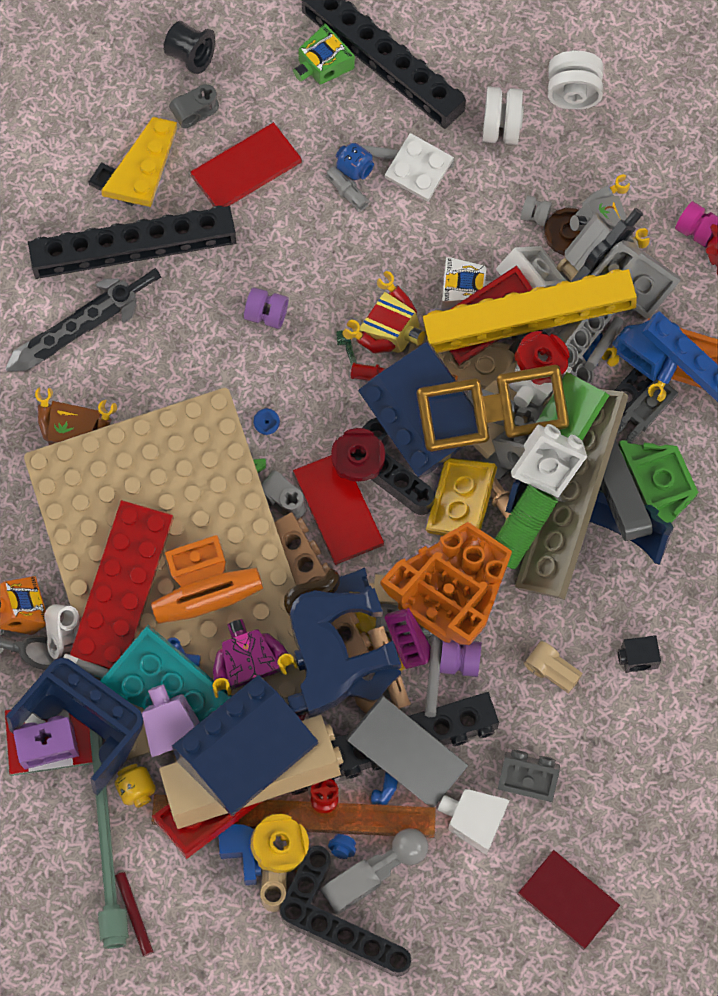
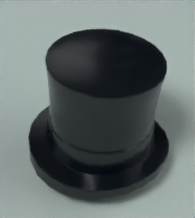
[164,21,215,74]

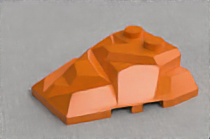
[380,522,512,645]

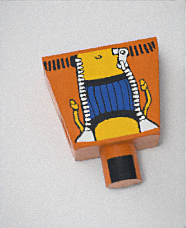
[0,576,46,635]

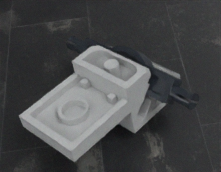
[565,208,681,319]

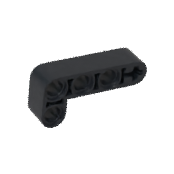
[351,418,434,515]

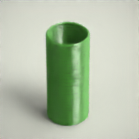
[495,484,558,569]

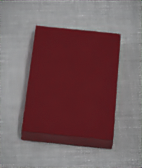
[517,850,620,950]

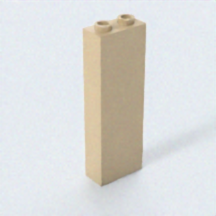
[159,715,343,829]

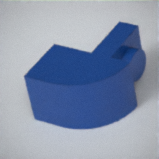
[219,824,262,885]

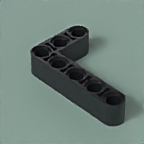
[280,846,411,977]

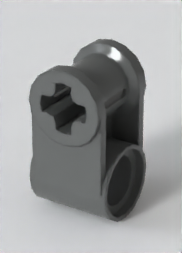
[169,84,219,129]

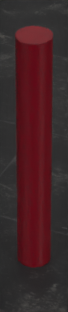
[115,872,154,957]

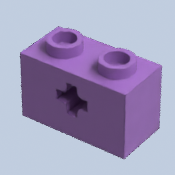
[13,716,79,769]

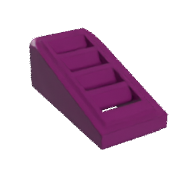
[384,608,431,669]

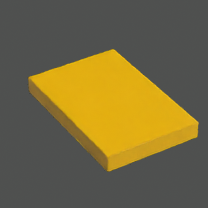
[426,458,497,536]

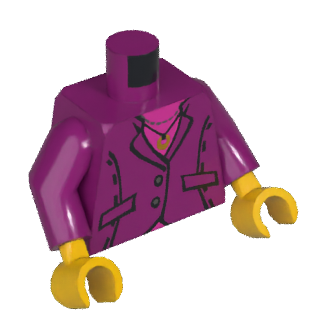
[213,619,298,698]

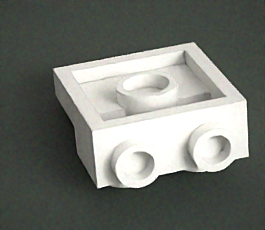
[511,424,587,497]

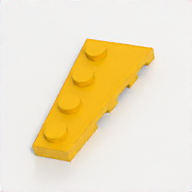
[101,117,177,207]

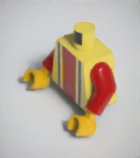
[343,271,426,354]

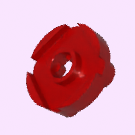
[514,331,570,385]

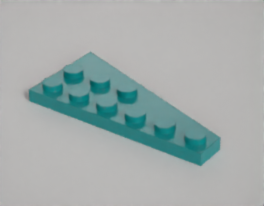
[100,625,232,722]

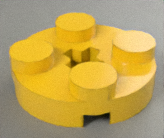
[251,814,309,873]

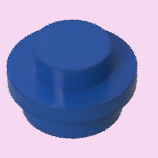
[328,834,356,859]

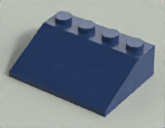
[358,341,489,477]
[172,675,319,816]

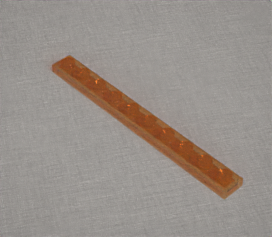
[152,794,436,838]

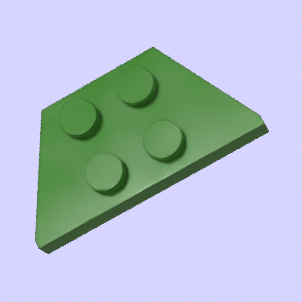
[618,440,699,523]

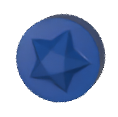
[253,408,280,435]

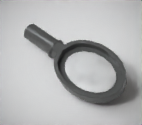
[0,635,65,670]

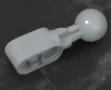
[321,828,428,914]

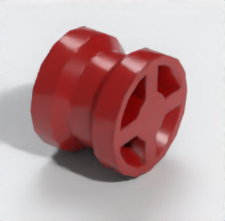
[310,779,339,814]

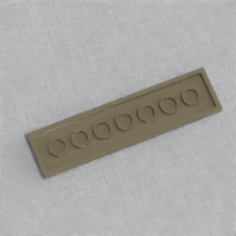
[515,388,629,600]

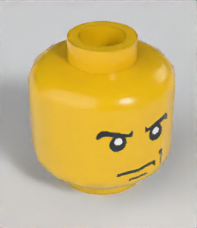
[114,764,156,808]

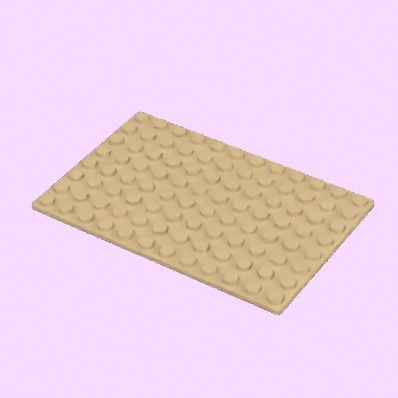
[24,388,306,760]

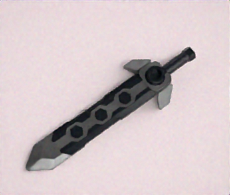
[6,268,161,372]

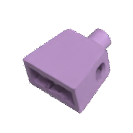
[142,684,200,757]

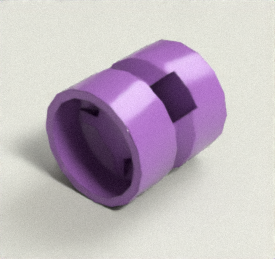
[244,287,289,329]
[440,640,482,677]

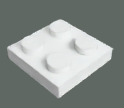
[385,133,454,202]

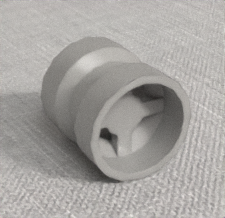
[520,195,552,227]

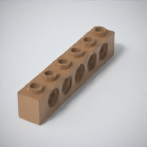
[274,512,372,658]

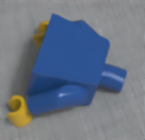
[602,320,681,402]

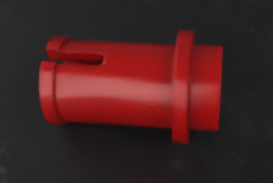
[351,363,385,381]

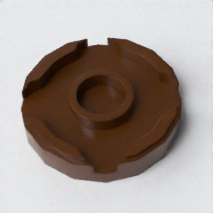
[544,208,581,256]

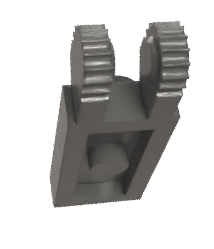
[617,379,678,444]

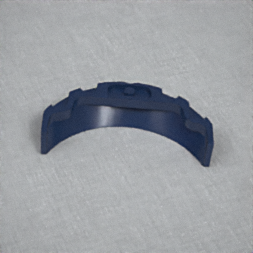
[505,479,674,565]

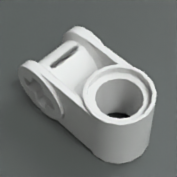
[44,604,80,659]

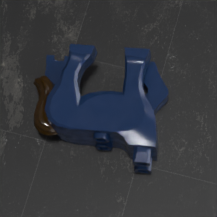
[284,567,401,718]

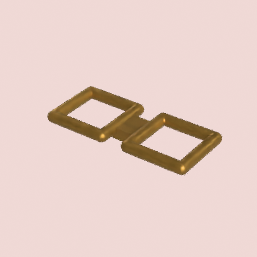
[417,365,569,452]

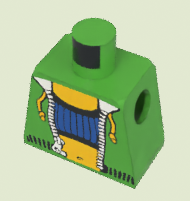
[293,24,355,85]

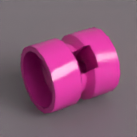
[675,201,718,248]

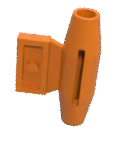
[151,535,263,624]

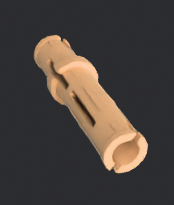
[367,626,411,709]

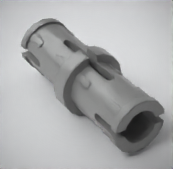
[325,166,370,212]

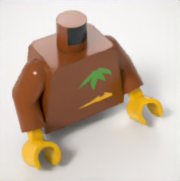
[35,387,117,445]

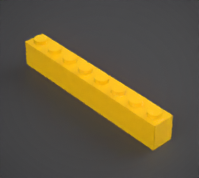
[423,269,637,353]

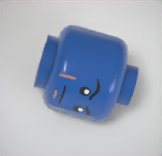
[336,143,374,181]

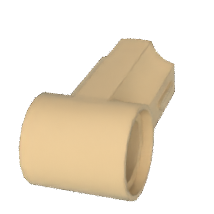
[524,641,583,694]
[260,869,287,912]

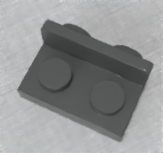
[497,750,560,802]

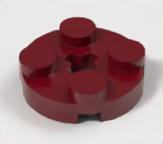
[331,428,385,482]

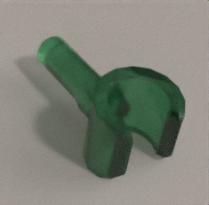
[336,330,357,366]

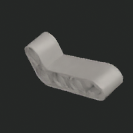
[557,313,615,384]

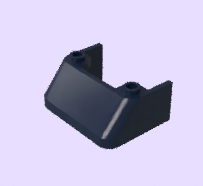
[6,658,143,796]

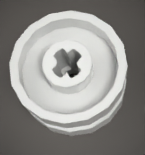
[548,50,603,110]
[482,86,524,145]

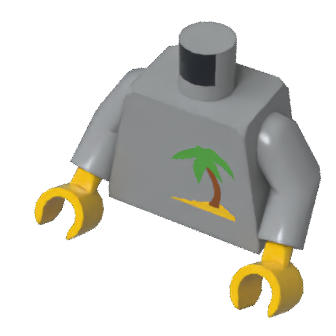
[570,174,650,249]

